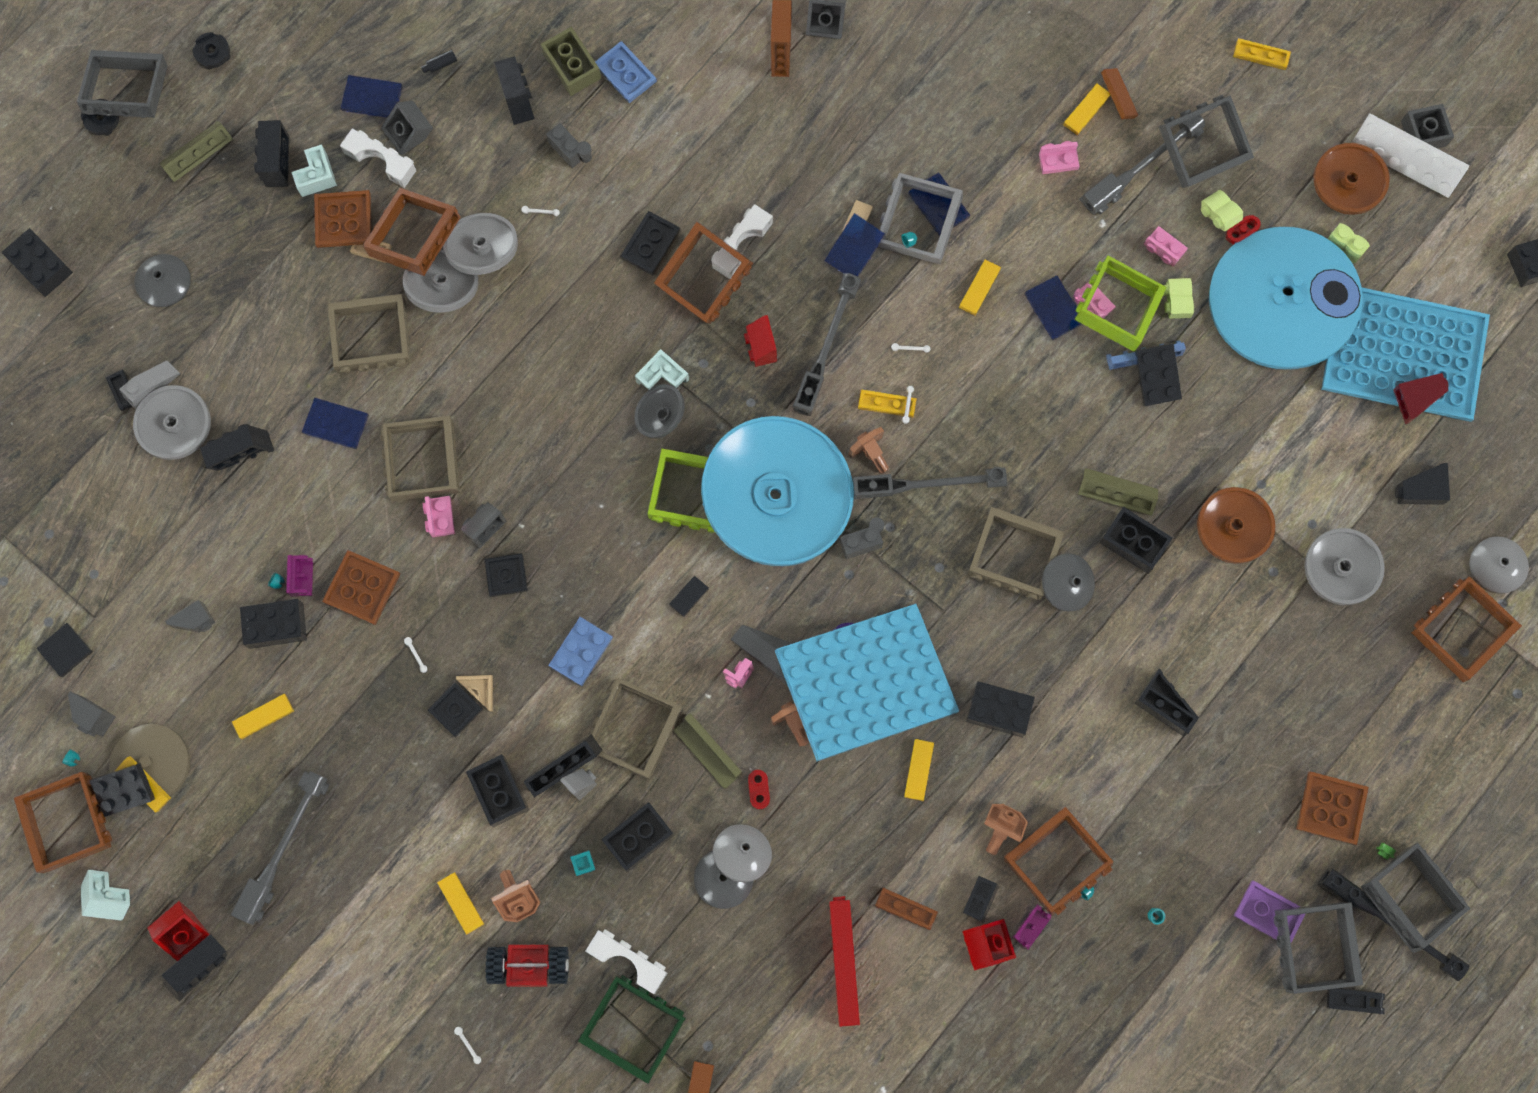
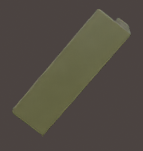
[159,121,233,182]
[1078,468,1159,516]
[674,713,742,789]

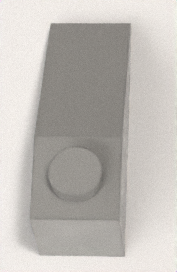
[120,361,180,409]
[560,768,597,800]

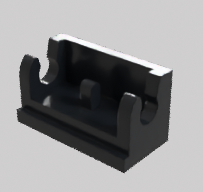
[963,876,999,923]

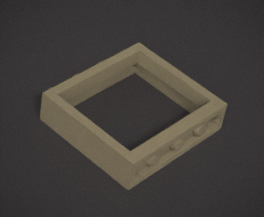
[328,294,412,374]
[380,416,460,502]
[968,507,1064,600]
[587,678,683,780]

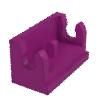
[286,555,313,597]
[1012,904,1052,950]

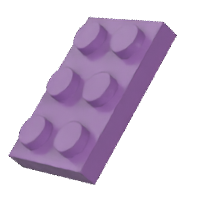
[1234,881,1305,942]

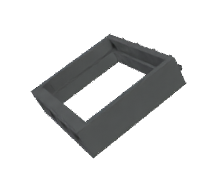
[77,50,168,118]
[1158,95,1254,188]
[1360,843,1471,953]
[1274,902,1363,994]

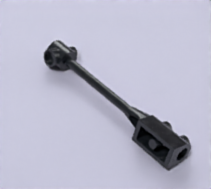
[1317,868,1470,981]

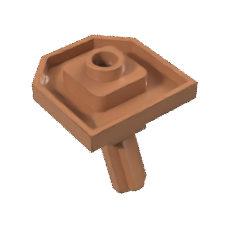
[848,427,889,474]
[771,702,809,746]
[984,804,1028,855]
[491,870,540,922]

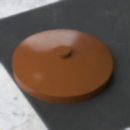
[1313,143,1390,215]
[1197,487,1275,564]

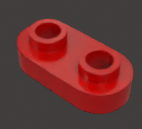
[1226,215,1261,244]
[748,770,770,810]

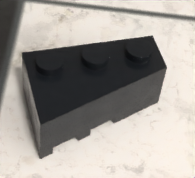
[494,56,535,125]
[200,424,274,471]
[1134,668,1199,737]
[161,934,227,1002]

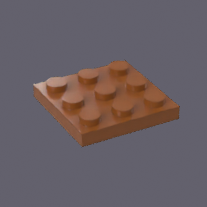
[314,190,372,248]
[322,550,401,626]
[1296,771,1369,845]

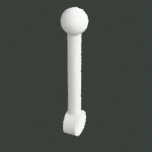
[522,206,560,216]
[891,343,931,353]
[902,386,914,424]
[404,637,427,673]
[454,1027,481,1064]

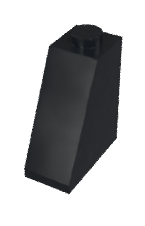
[1395,463,1450,505]

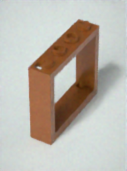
[771,0,792,77]
[363,188,461,276]
[654,222,753,324]
[1411,576,1522,682]
[14,772,112,874]
[1004,807,1114,916]

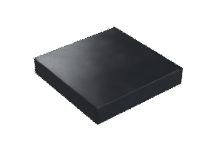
[484,553,528,597]
[36,623,93,678]
[428,682,483,738]

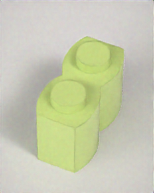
[1201,190,1243,231]
[1328,223,1370,263]
[1164,278,1194,319]

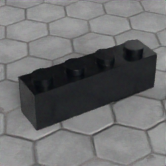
[523,734,602,798]

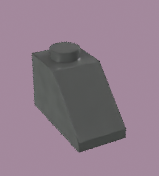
[165,600,215,633]

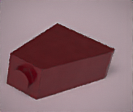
[1393,373,1449,425]

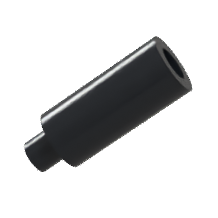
[421,49,457,73]

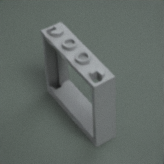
[874,173,963,265]

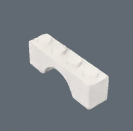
[340,129,416,188]
[711,204,773,279]
[586,929,668,994]

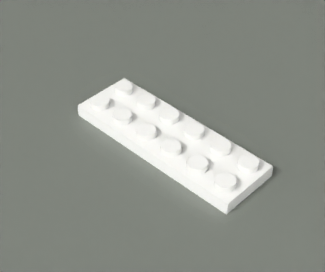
[1351,113,1469,198]

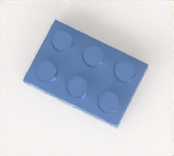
[595,41,657,103]
[548,617,613,687]

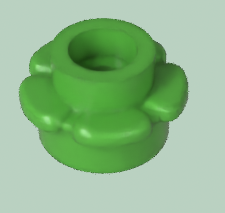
[1376,843,1396,860]

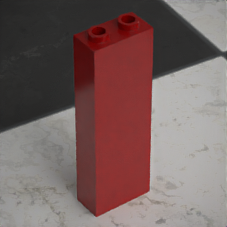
[829,896,860,1027]

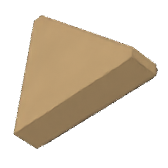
[456,675,493,712]

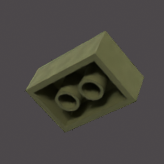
[540,26,601,96]

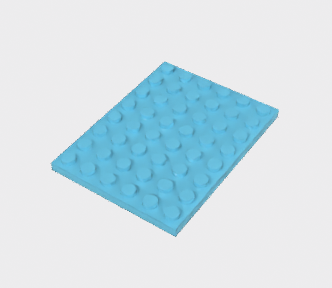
[1321,288,1490,422]
[775,604,959,761]

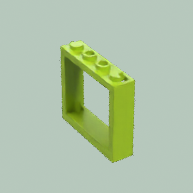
[1074,256,1167,352]
[648,449,715,533]

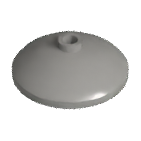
[1469,537,1529,594]
[713,824,772,882]

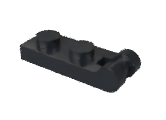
[1327,988,1385,1014]

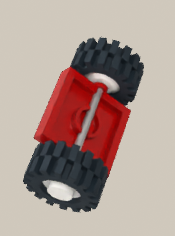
[485,945,569,987]

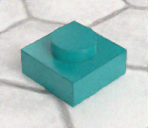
[570,851,596,876]

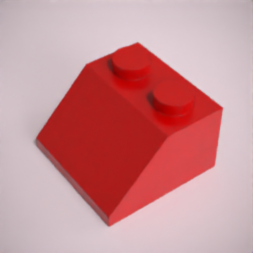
[743,315,777,367]
[147,901,210,961]
[962,919,1016,971]

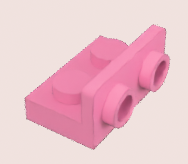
[1039,141,1080,174]
[1144,226,1188,267]
[1073,282,1116,319]
[423,496,455,537]
[723,658,754,688]

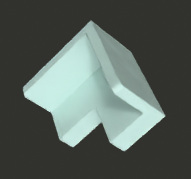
[292,144,337,197]
[635,349,689,390]
[81,870,130,920]

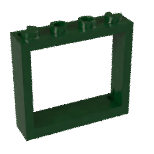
[578,975,686,1084]

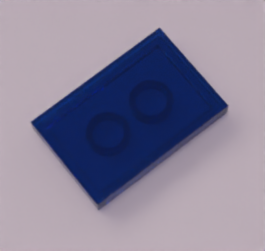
[341,75,402,118]
[908,172,970,236]
[824,213,886,277]
[1024,276,1083,341]
[302,398,369,449]

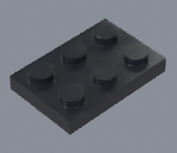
[620,211,680,276]
[1135,343,1182,406]
[90,763,155,817]

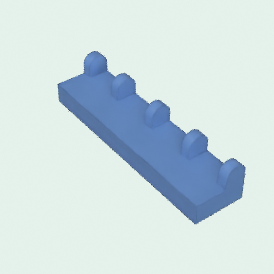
[1106,340,1186,370]

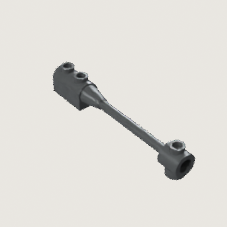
[1079,115,1205,215]
[793,273,861,416]
[853,467,1007,499]
[231,771,329,925]

